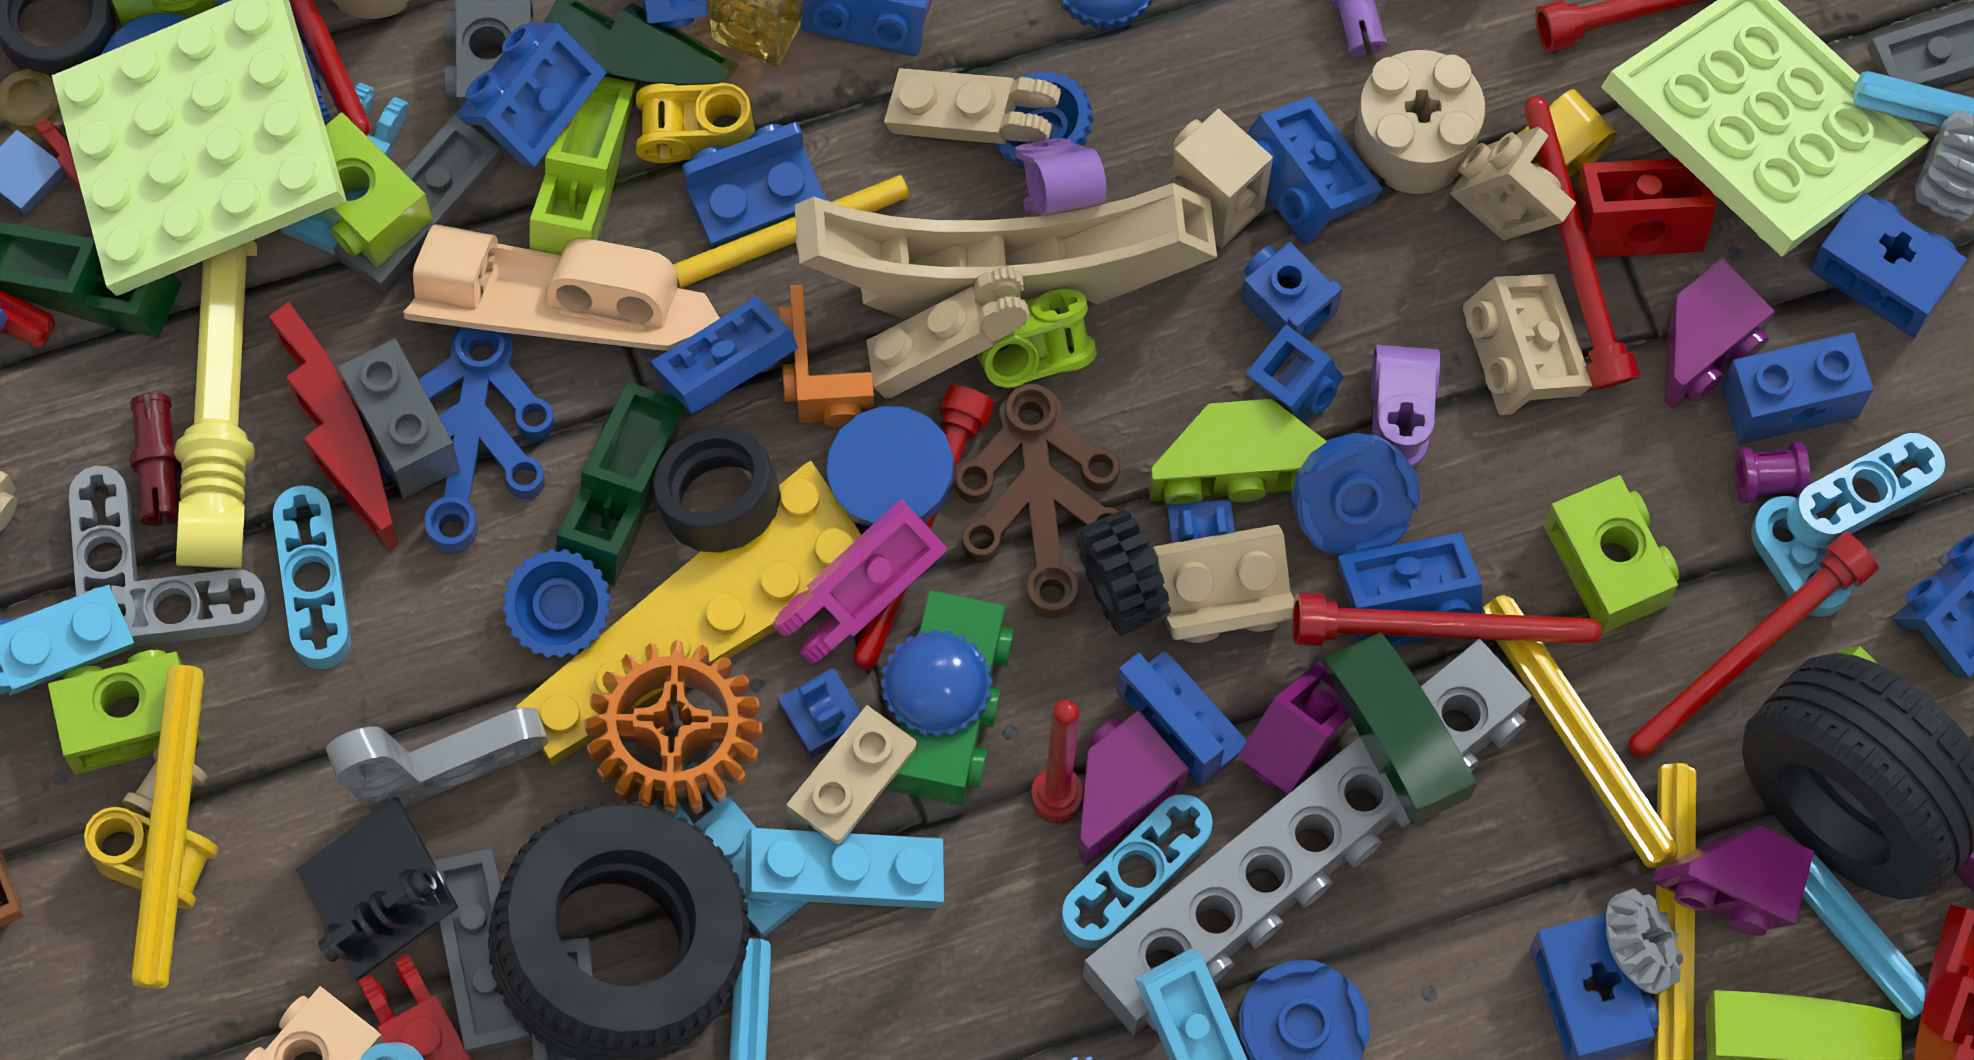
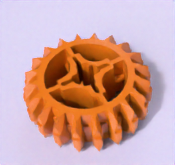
[585,639,763,816]

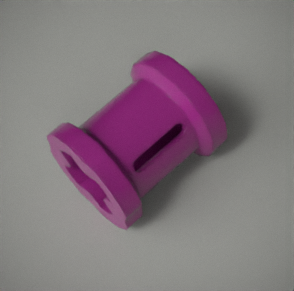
[1734,442,1811,504]

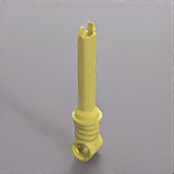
[174,240,257,569]

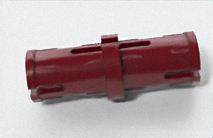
[130,393,182,526]

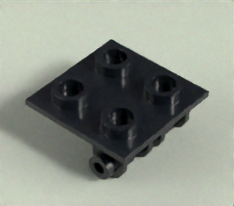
[296,797,459,980]

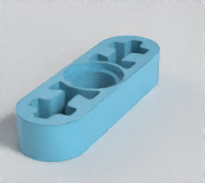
[1787,433,1945,548]
[273,485,351,669]
[1061,794,1213,949]

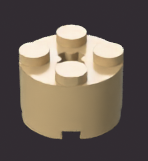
[1354,50,1485,194]

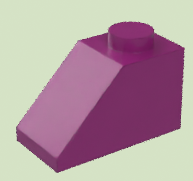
[1237,659,1353,794]
[1078,711,1189,866]

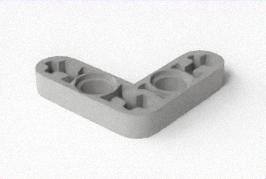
[69,466,269,647]
[326,707,548,812]

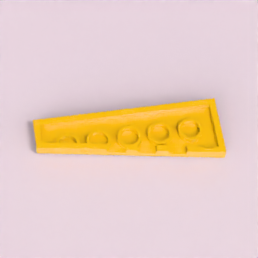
[516,461,861,766]

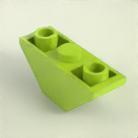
[1148,399,1327,505]

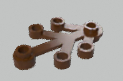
[956,384,1120,618]

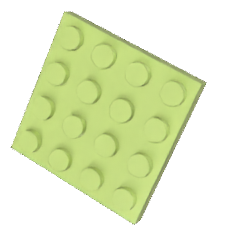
[52,0,347,296]
[1601,0,1930,257]

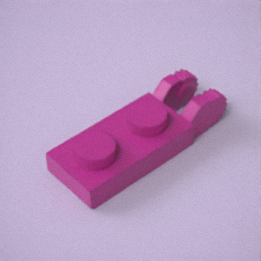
[773,498,948,664]

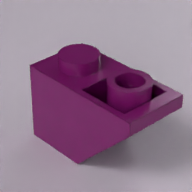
[1664,258,1775,409]
[1652,826,1814,936]

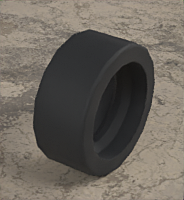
[0,0,116,81]
[652,426,781,553]

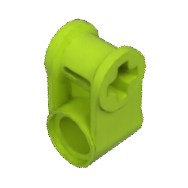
[977,288,1097,388]

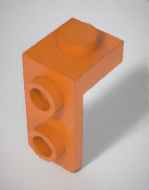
[779,284,874,428]

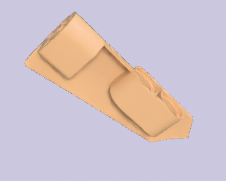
[403,224,720,351]

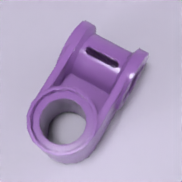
[1015,138,1107,216]
[1370,344,1440,468]

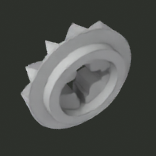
[1606,888,1683,994]

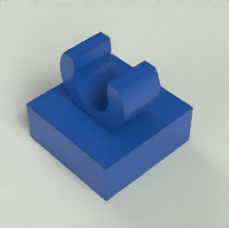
[1166,499,1235,544]
[778,668,861,759]

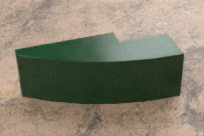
[544,0,739,84]
[0,221,182,338]
[556,381,686,586]
[1322,632,1477,825]

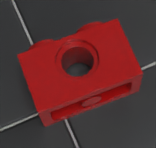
[1575,158,1717,258]

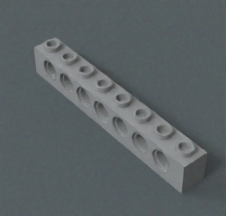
[1083,639,1532,1036]

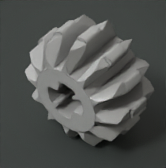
[1915,110,1974,222]

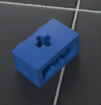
[1810,193,1967,339]
[1721,332,1874,445]
[1530,913,1659,1060]

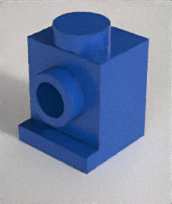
[1241,242,1343,339]
[1246,324,1344,425]

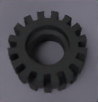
[1075,509,1171,636]

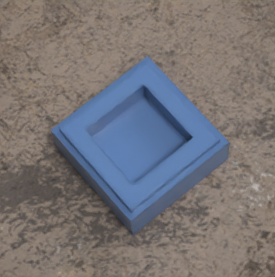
[0,129,66,217]

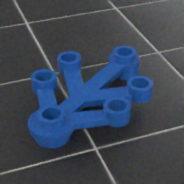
[379,327,555,553]

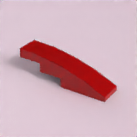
[268,301,399,552]
[1914,904,1974,1060]

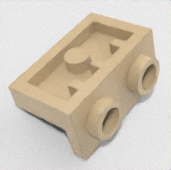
[1450,127,1576,241]
[1463,274,1593,415]
[1153,524,1294,643]
[786,705,916,844]

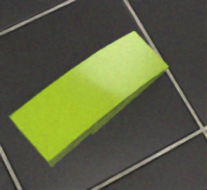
[530,76,636,255]
[1706,990,1902,1060]

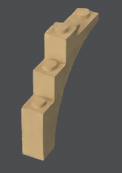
[795,183,1217,319]

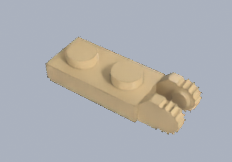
[884,68,1061,144]
[866,266,1029,399]

